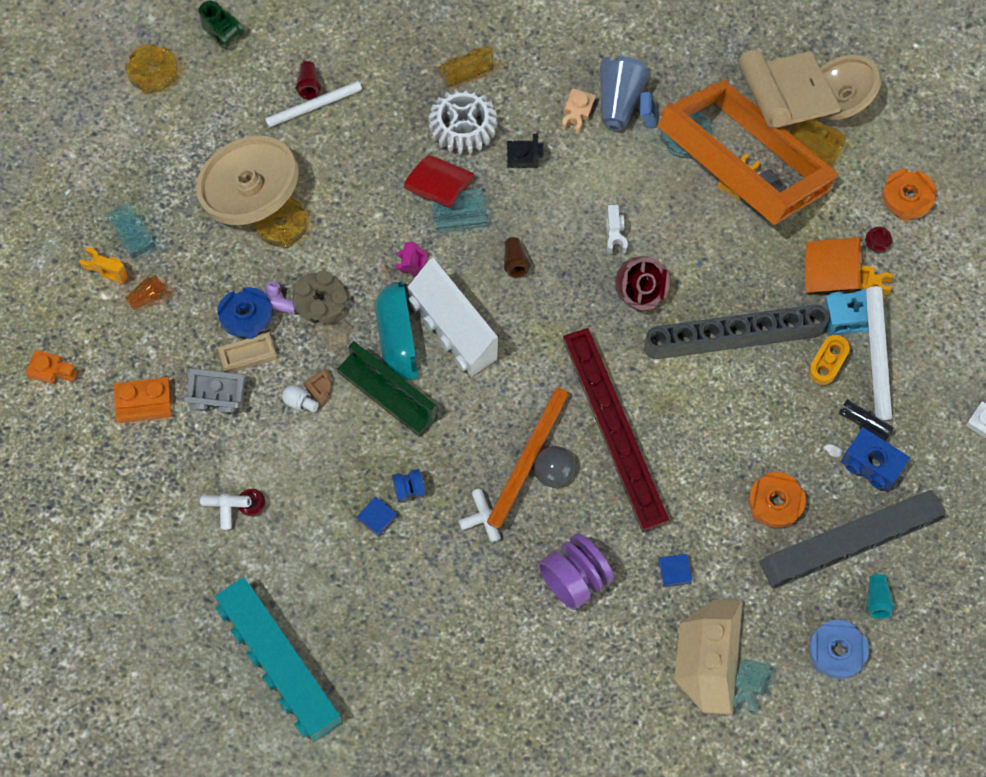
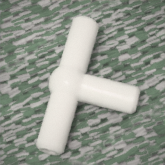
[459,488,501,543]
[200,493,251,530]

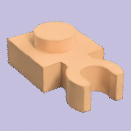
[562,88,596,134]

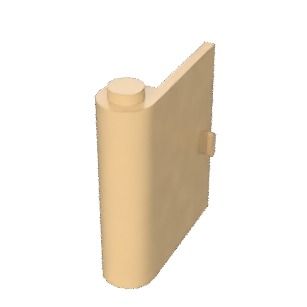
[738,50,841,128]

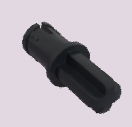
[839,399,894,440]

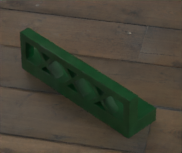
[337,341,437,437]

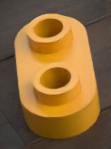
[809,335,850,385]

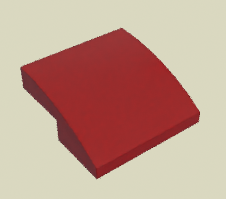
[404,154,475,208]

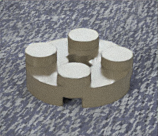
[292,270,347,323]

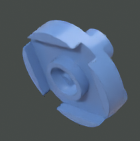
[809,620,869,679]

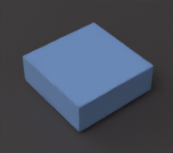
[640,92,657,128]

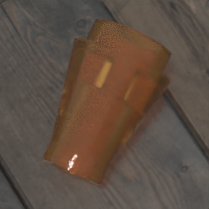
[125,274,167,310]

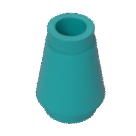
[866,574,895,619]

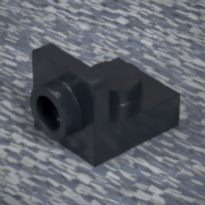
[507,134,543,168]

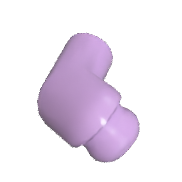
[264,281,296,314]

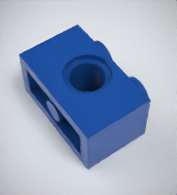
[840,427,911,492]

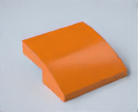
[805,237,862,294]

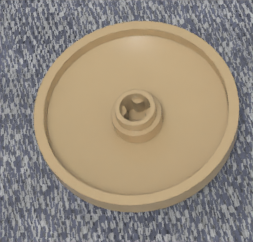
[196,136,299,225]

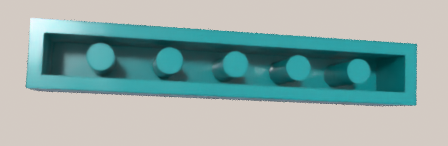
[215,577,342,742]

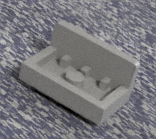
[183,368,246,412]

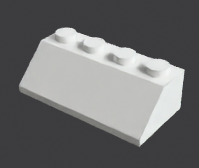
[407,258,498,377]

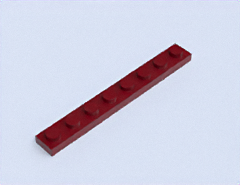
[563,328,669,533]

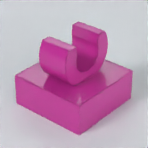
[395,241,428,277]

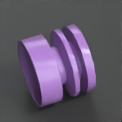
[538,533,614,610]

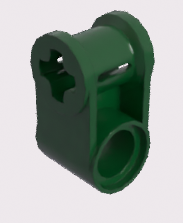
[198,0,245,49]

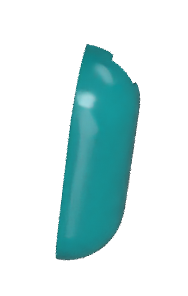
[375,281,418,381]

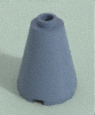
[600,56,651,131]

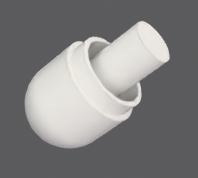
[282,385,319,412]

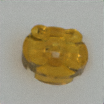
[126,44,178,94]
[255,197,307,249]

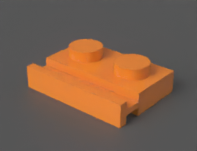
[114,377,172,424]

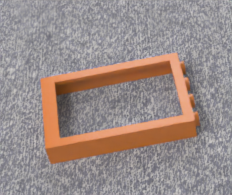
[657,80,839,225]

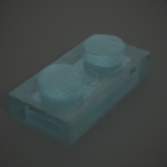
[106,203,156,259]

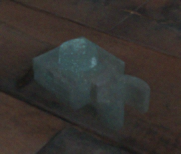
[733,658,774,714]

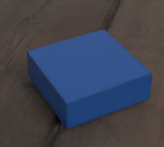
[357,496,397,537]
[658,554,692,587]

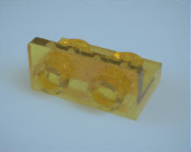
[438,45,493,88]
[791,119,847,168]

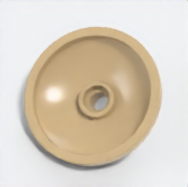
[820,55,881,120]

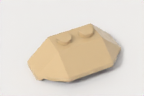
[674,600,743,715]

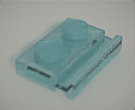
[431,188,487,233]

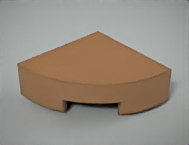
[303,368,331,406]

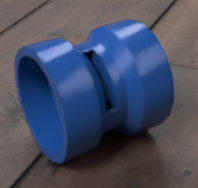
[392,469,425,502]

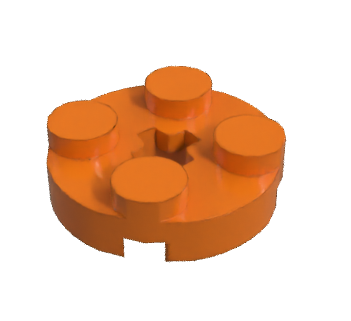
[881,169,936,221]
[748,472,806,528]

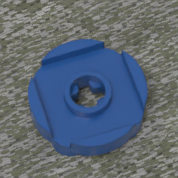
[218,287,273,339]

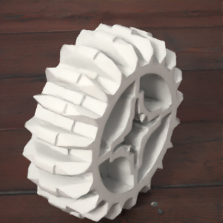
[429,88,498,155]

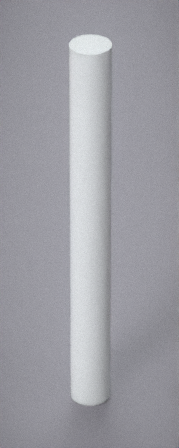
[265,81,362,128]

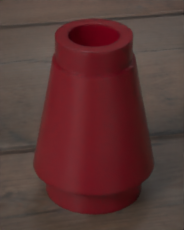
[296,61,321,99]

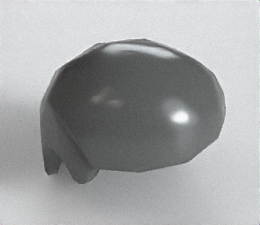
[533,445,577,488]

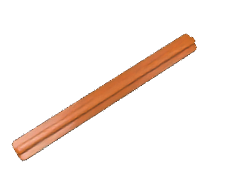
[487,387,568,529]

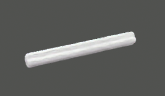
[866,286,892,421]

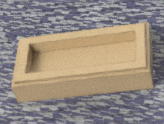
[217,332,277,373]

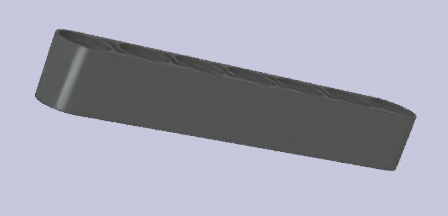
[644,304,830,359]
[759,490,946,589]

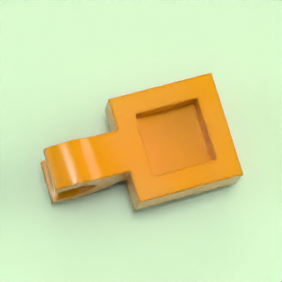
[79,248,128,284]

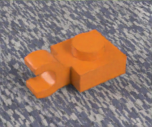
[25,350,78,384]

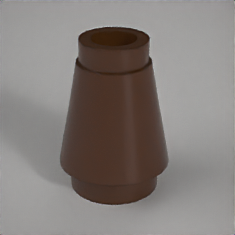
[504,237,530,278]

